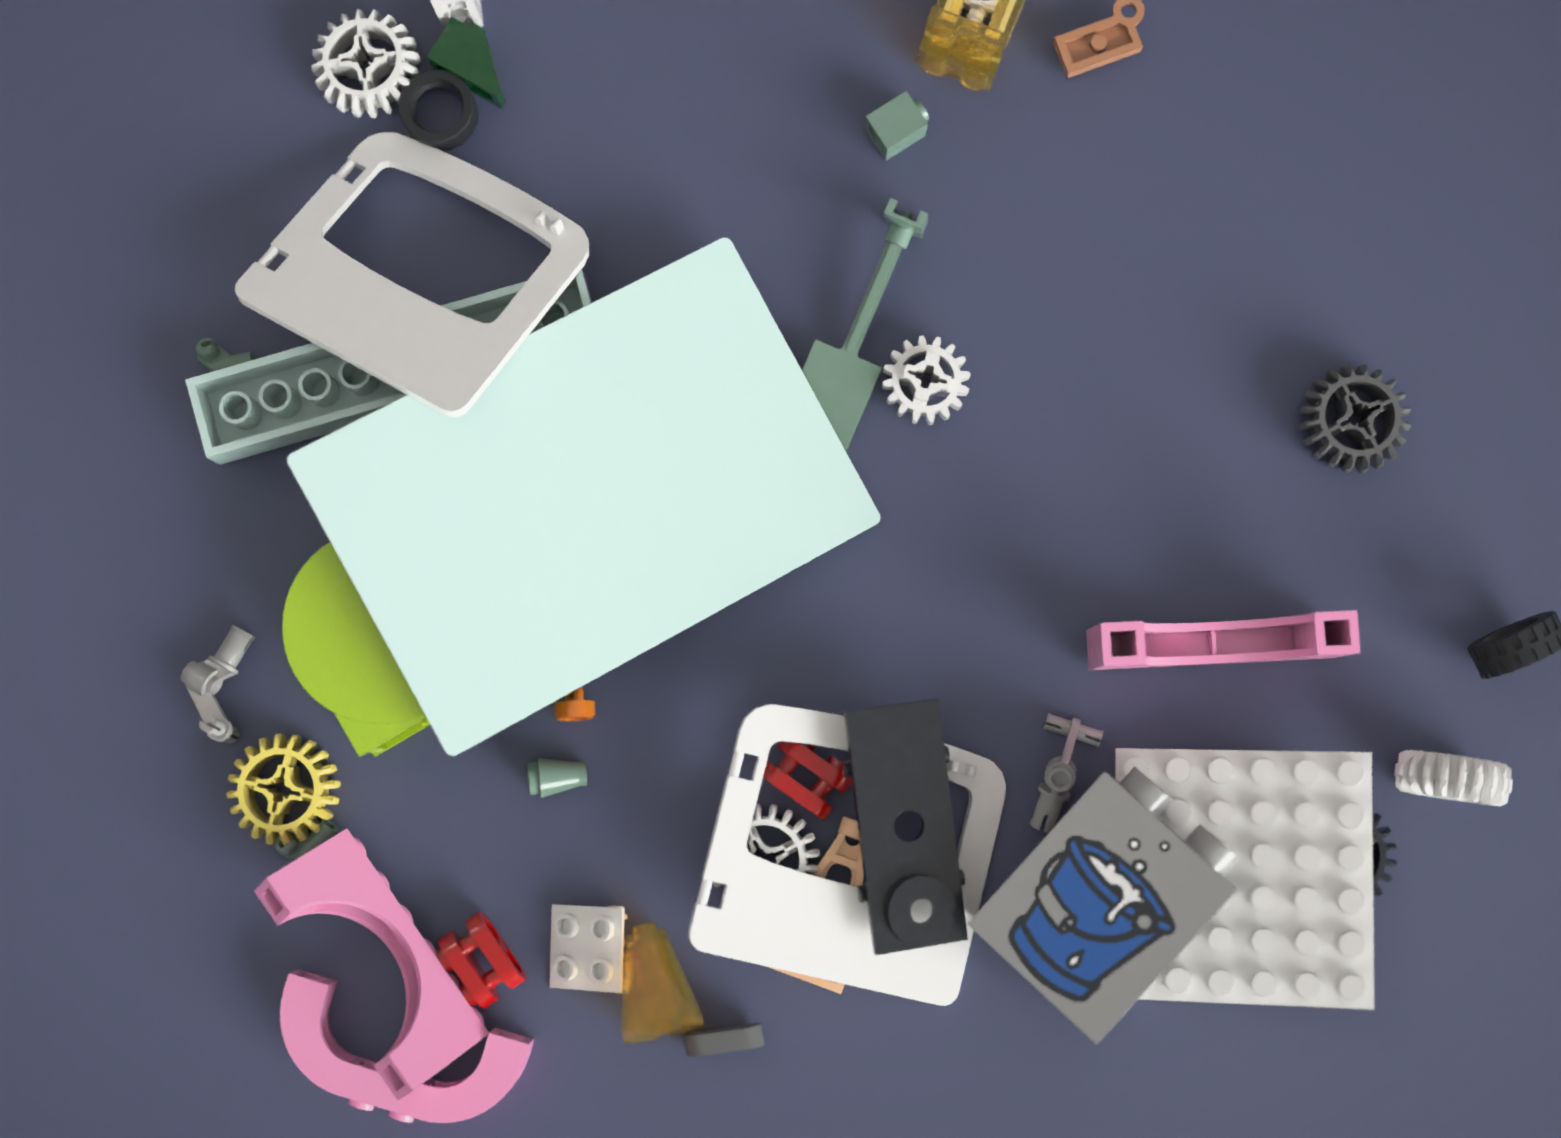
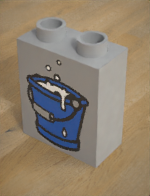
[968,767,1239,1045]

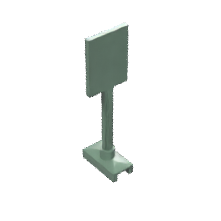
[802,198,928,452]

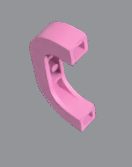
[280,969,534,1123]

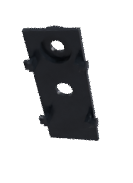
[842,698,968,956]

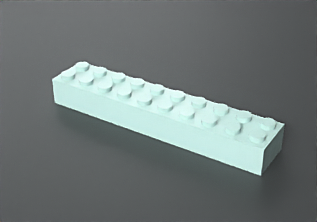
[185,269,593,465]

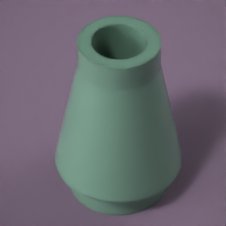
[527,757,587,799]

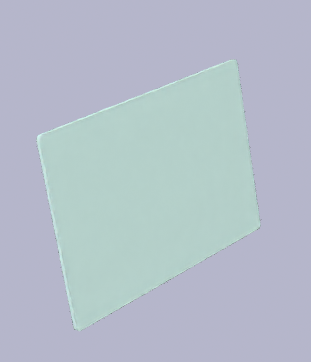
[287,238,880,756]

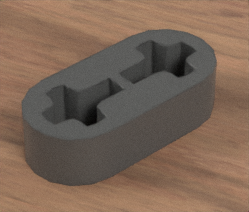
[684,1023,765,1057]

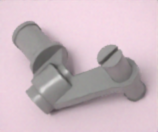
[181,625,255,744]
[1029,713,1104,833]

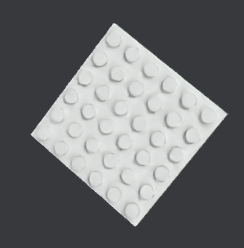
[1115,748,1374,1010]

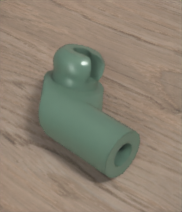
[195,338,255,372]
[275,819,339,859]

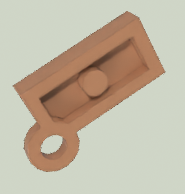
[1052,0,1145,79]

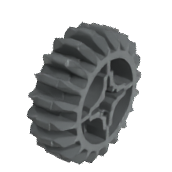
[1298,364,1412,474]

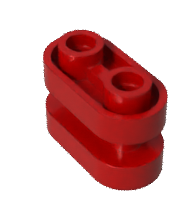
[763,741,852,821]
[436,911,527,1009]

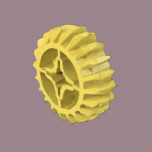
[226,734,340,845]

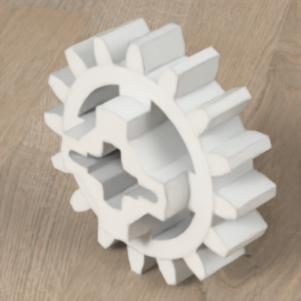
[882,335,971,425]

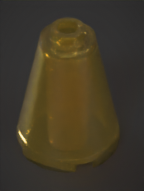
[621,923,704,1043]

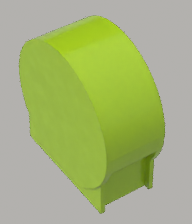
[282,542,430,757]

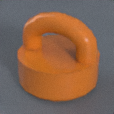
[554,686,596,722]

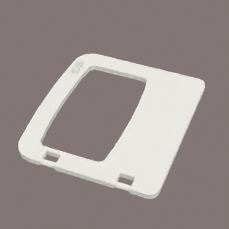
[235,132,589,417]
[688,704,1006,1006]

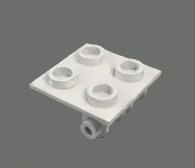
[549,904,627,993]

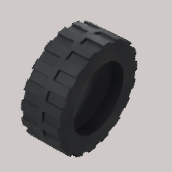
[1467,611,1561,679]

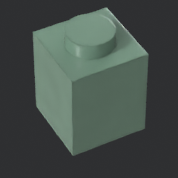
[864,91,929,161]

